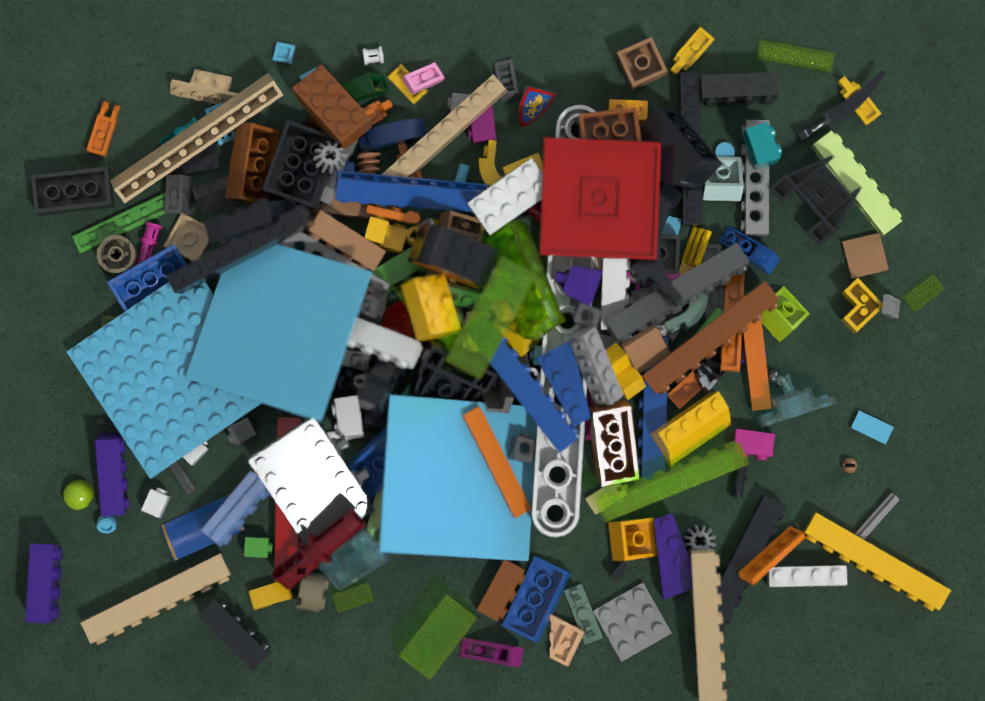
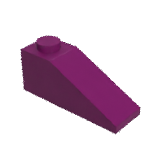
[468,106,496,144]
[459,637,524,667]

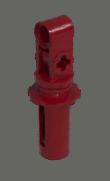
[272,508,365,589]

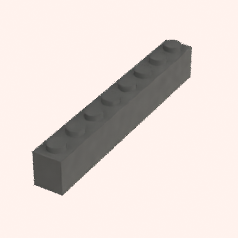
[605,243,749,344]

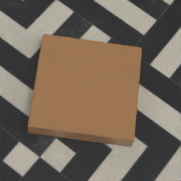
[842,233,889,279]
[621,324,670,374]

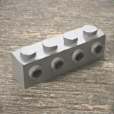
[567,327,624,405]

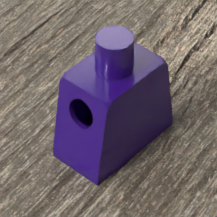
[554,266,603,306]

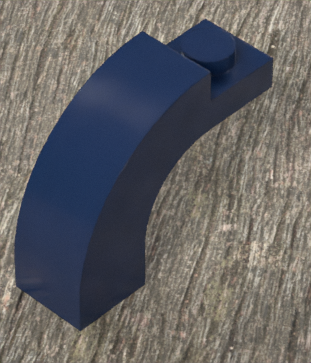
[358,118,427,153]

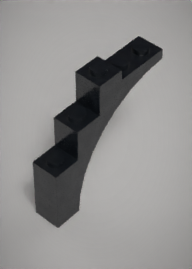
[630,183,683,308]

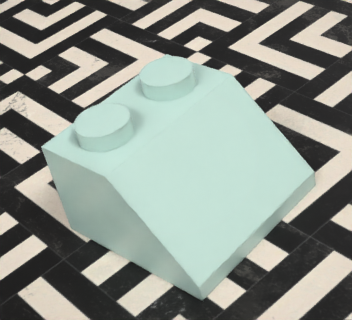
[702,157,744,201]

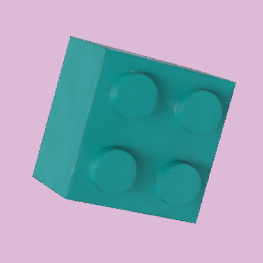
[742,122,782,171]

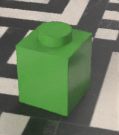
[244,537,273,558]

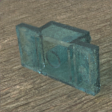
[756,374,836,428]
[319,529,390,591]

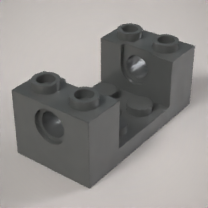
[341,285,388,372]

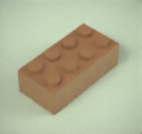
[303,210,386,271]

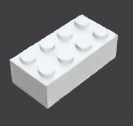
[468,158,542,235]

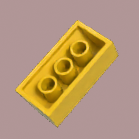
[650,391,731,466]

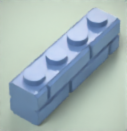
[201,470,269,547]

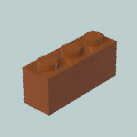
[477,560,526,621]

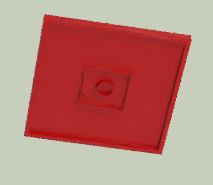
[539,137,661,260]

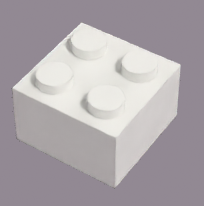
[332,396,365,440]

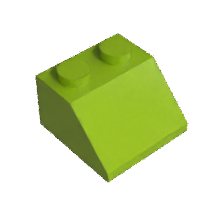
[761,286,810,342]

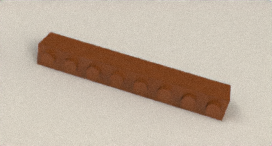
[642,281,780,395]

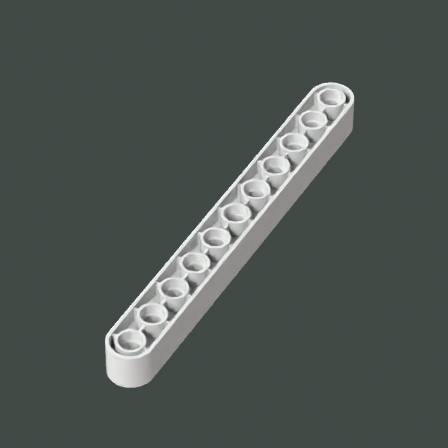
[532,105,596,537]

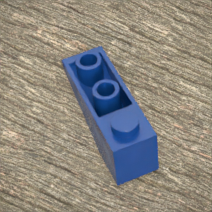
[718,226,780,275]

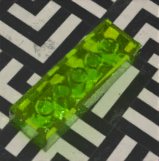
[485,220,564,341]
[446,256,537,380]

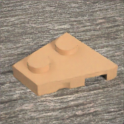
[550,615,585,666]

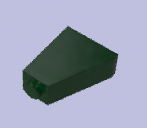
[341,73,390,103]

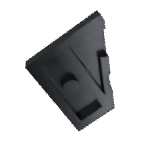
[694,355,726,394]

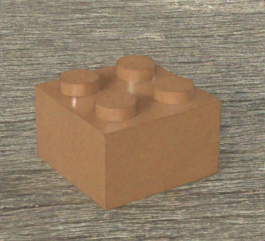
[616,37,668,91]

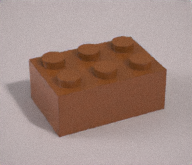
[577,107,641,142]

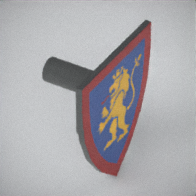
[518,86,557,128]

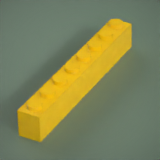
[803,513,951,612]

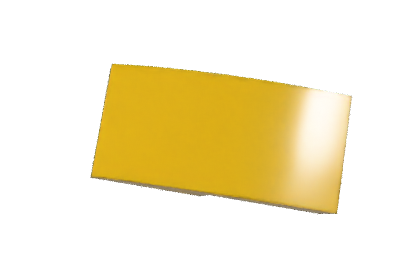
[248,582,293,610]

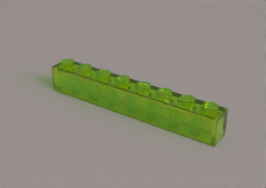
[596,440,749,522]

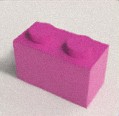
[732,429,775,460]

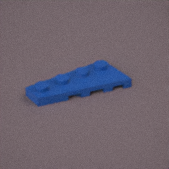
[537,341,591,426]

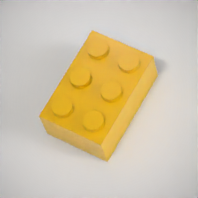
[401,274,461,341]

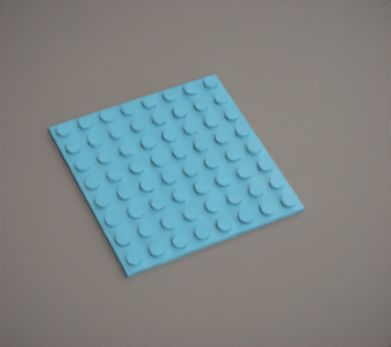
[185,234,372,422]
[67,282,262,479]
[379,395,537,561]

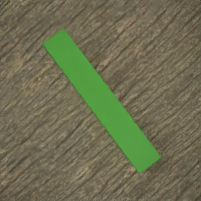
[72,192,166,254]

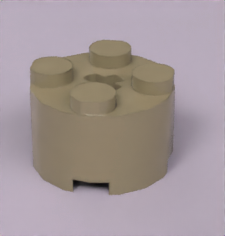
[97,235,138,275]
[296,570,329,612]

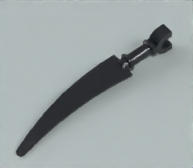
[797,70,885,141]

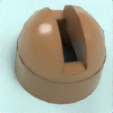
[842,458,857,473]

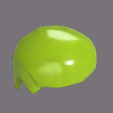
[63,479,94,510]

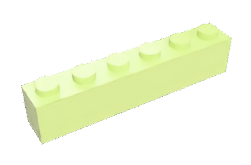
[812,130,902,237]

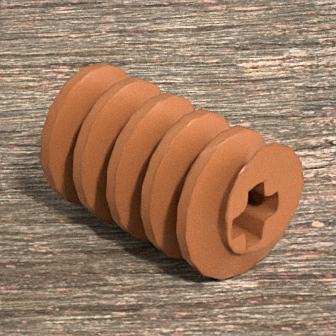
[356,152,381,174]

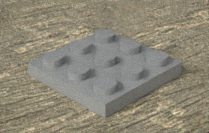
[593,582,671,662]

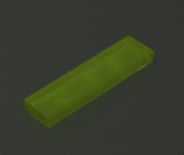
[756,40,835,73]

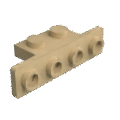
[170,69,238,105]

